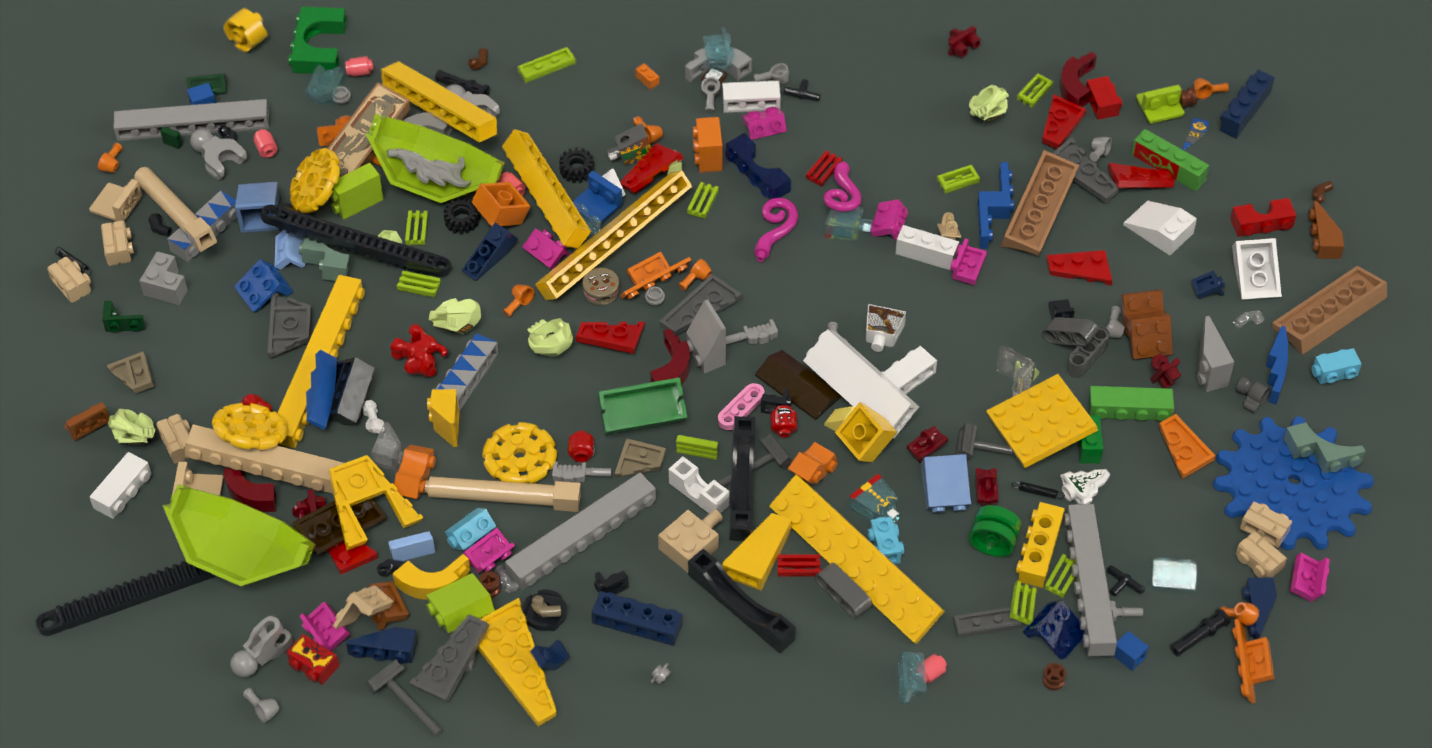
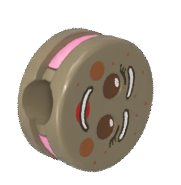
[582,268,620,306]

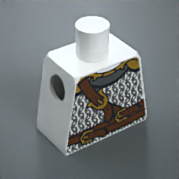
[866,304,906,352]

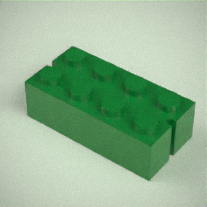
[597,377,687,436]

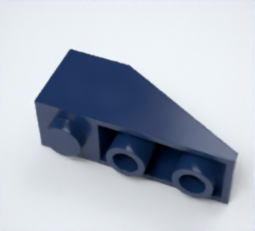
[461,222,518,281]
[1242,577,1277,640]
[346,627,418,664]

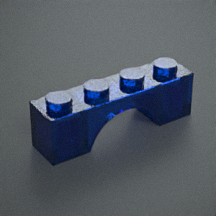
[725,133,791,199]

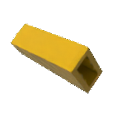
[722,513,792,591]

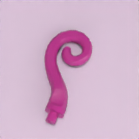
[824,162,862,212]
[754,198,798,262]

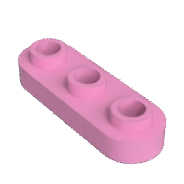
[718,383,764,430]

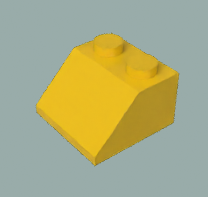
[427,389,460,447]
[835,402,897,462]

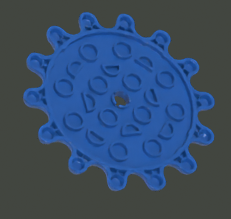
[1213,416,1374,550]

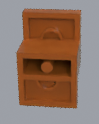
[1121,289,1173,359]

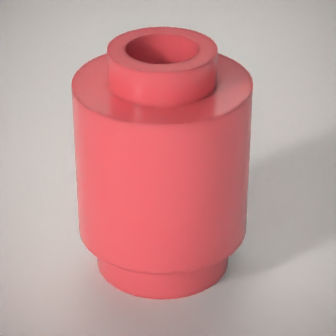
[345,56,374,77]
[254,129,278,158]
[498,172,526,196]
[913,654,947,685]

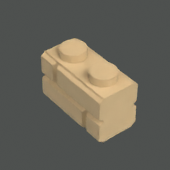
[101,220,134,266]
[47,257,91,303]
[156,414,191,464]
[1240,502,1292,548]
[1236,531,1287,578]

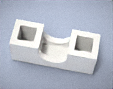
[669,456,729,514]

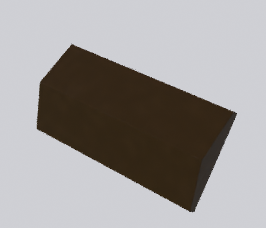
[755,350,842,421]
[292,498,387,556]

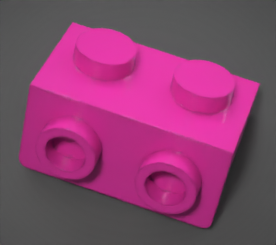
[742,107,786,140]
[870,199,908,241]
[522,228,570,270]
[950,238,987,285]
[462,528,515,573]
[1290,553,1330,602]
[300,601,350,651]

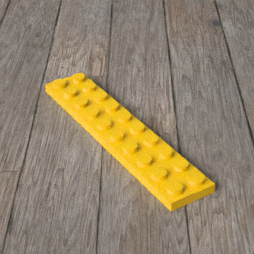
[769,474,945,644]

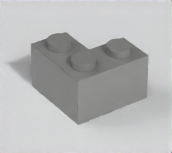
[139,251,188,305]

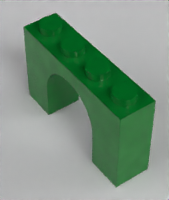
[288,7,347,75]

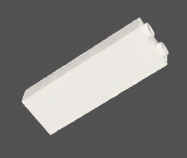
[803,329,919,439]

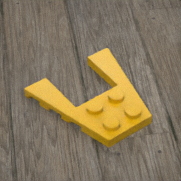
[328,455,423,550]

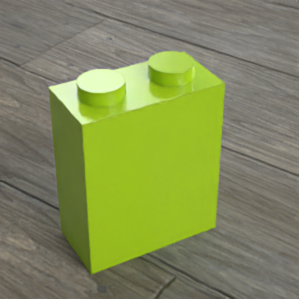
[330,163,383,220]
[426,573,495,633]

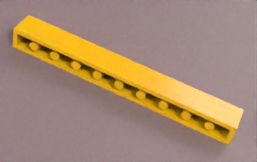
[535,170,692,300]
[277,275,365,448]

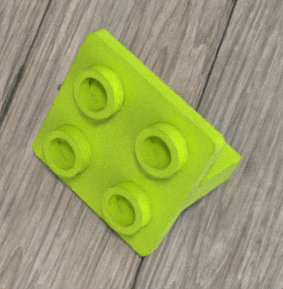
[1136,85,1185,124]

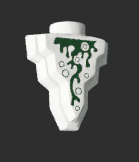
[1060,469,1110,504]

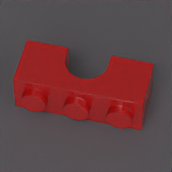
[1230,198,1296,237]

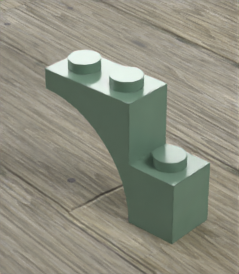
[299,236,349,281]
[1284,423,1366,474]

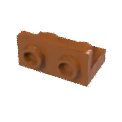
[64,402,109,441]
[368,581,409,630]

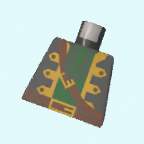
[607,123,651,166]

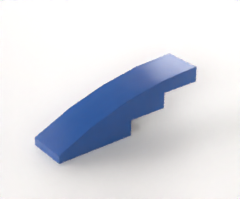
[1266,326,1288,404]
[306,349,337,430]

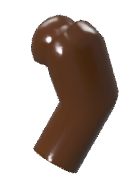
[468,48,488,70]
[1312,181,1333,203]

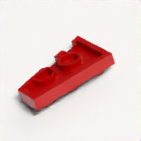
[1042,94,1087,149]
[620,143,684,193]
[1108,163,1175,188]
[1046,250,1113,286]
[576,321,645,354]

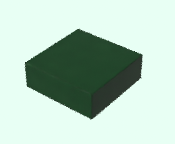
[160,126,183,149]

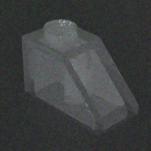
[371,421,404,471]

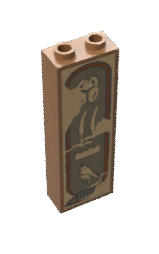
[327,82,411,178]

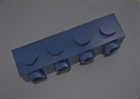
[1220,69,1275,139]
[591,591,682,646]

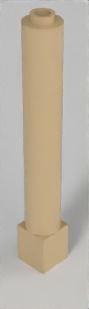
[134,167,217,252]
[425,476,581,512]

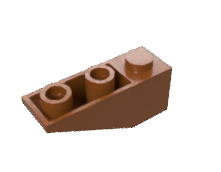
[1308,201,1344,259]

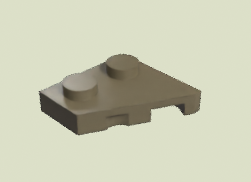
[107,351,154,394]
[614,438,667,477]

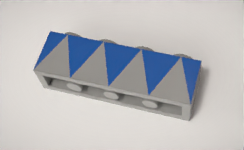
[167,191,237,262]
[436,333,499,411]

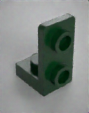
[102,300,146,332]

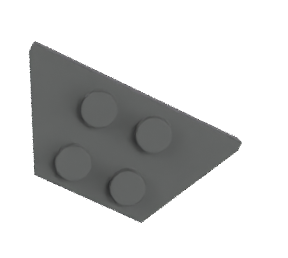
[267,292,312,358]

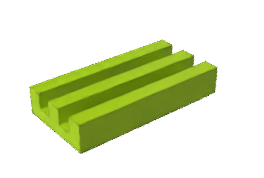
[1017,73,1053,108]
[937,165,980,193]
[687,182,719,219]
[405,210,428,245]
[397,271,441,297]
[676,435,718,460]
[1044,554,1075,598]
[1010,581,1037,625]

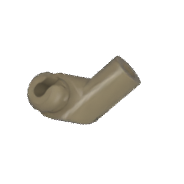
[531,596,561,617]

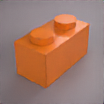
[635,63,660,90]

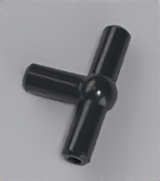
[783,79,821,101]
[1107,565,1145,596]

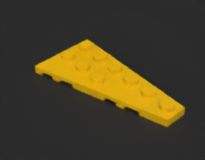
[477,598,557,726]

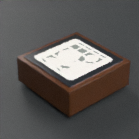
[701,66,727,85]

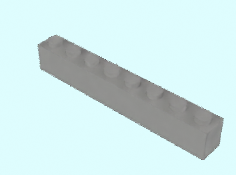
[114,99,269,141]
[505,473,656,590]
[1064,504,1117,656]

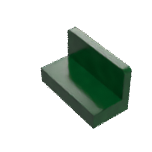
[186,73,227,94]

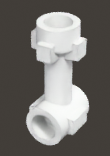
[362,400,386,434]

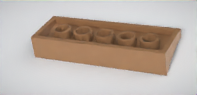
[1000,150,1079,256]
[1272,266,1387,355]

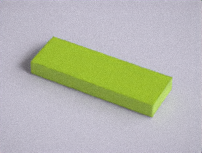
[517,47,576,83]

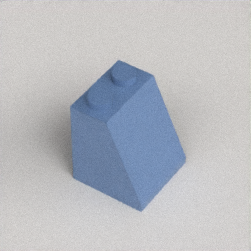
[235,182,280,233]
[920,454,971,513]

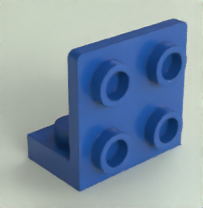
[573,171,623,227]
[235,259,293,313]

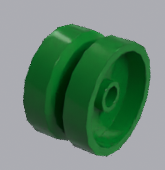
[968,505,1021,557]

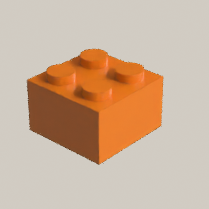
[693,117,722,172]
[472,182,531,226]

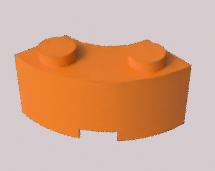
[788,442,838,484]
[394,445,436,499]

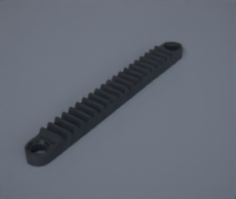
[261,204,451,277]
[36,561,217,636]

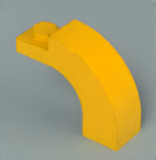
[393,554,470,600]

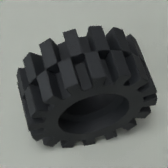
[559,147,594,183]
[444,198,480,235]

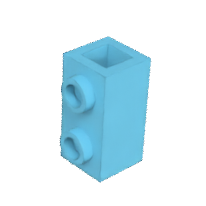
[1312,348,1362,384]
[445,508,496,551]
[867,516,904,564]

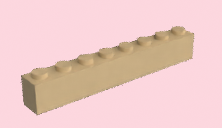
[185,424,344,494]

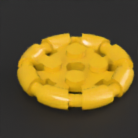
[290,148,340,214]
[212,403,288,450]
[482,422,557,484]

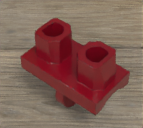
[947,25,981,58]
[1150,354,1182,389]
[907,426,948,463]
[975,468,999,506]
[292,490,326,518]

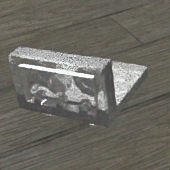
[996,345,1036,396]

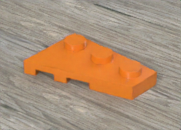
[1159,414,1215,479]

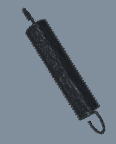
[55,247,91,275]
[1012,481,1065,499]

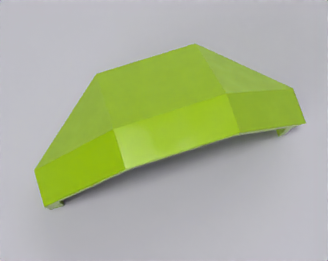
[365,114,505,203]
[162,484,315,586]

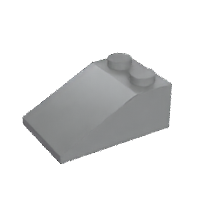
[686,299,726,373]
[1197,316,1234,392]

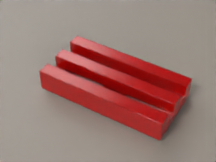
[806,150,843,186]
[777,554,821,577]

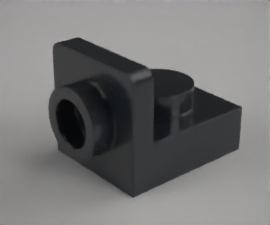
[1048,299,1075,320]
[761,389,792,414]
[594,570,629,594]

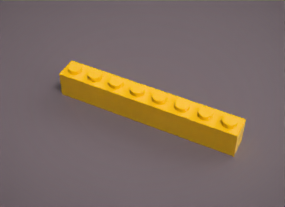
[381,61,497,143]
[502,129,591,249]

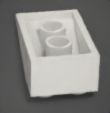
[1123,201,1197,255]
[1232,238,1282,300]

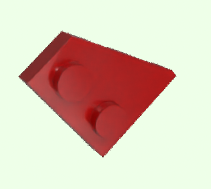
[327,541,378,575]

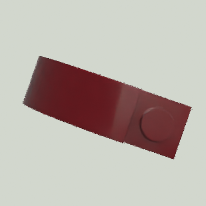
[1060,51,1097,107]
[650,328,690,386]
[224,467,276,512]

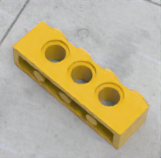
[1016,502,1065,588]

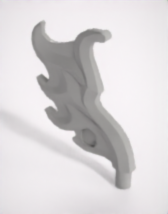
[387,148,471,187]

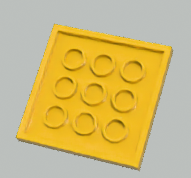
[986,374,1098,468]

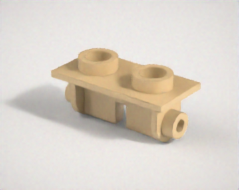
[937,212,961,240]

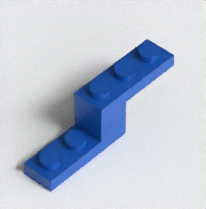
[977,162,1014,249]

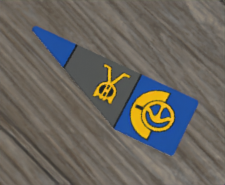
[1182,118,1209,150]

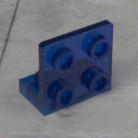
[1023,599,1085,660]

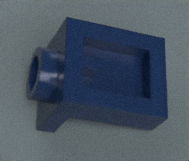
[1192,270,1225,299]
[530,640,569,670]

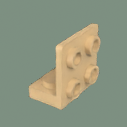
[89,179,142,221]
[172,462,224,496]
[333,585,394,629]

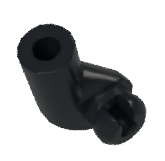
[218,125,237,142]
[148,213,172,237]
[377,559,407,576]

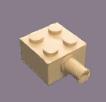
[658,509,723,573]

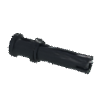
[435,70,490,96]
[1170,608,1230,657]

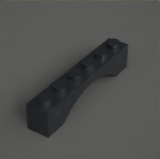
[729,416,755,541]
[688,549,796,653]

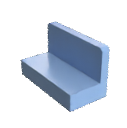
[275,230,306,270]
[388,531,435,561]

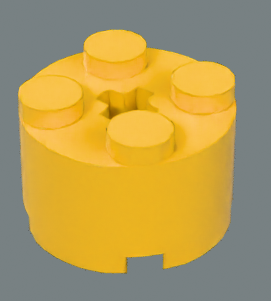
[223,8,268,52]

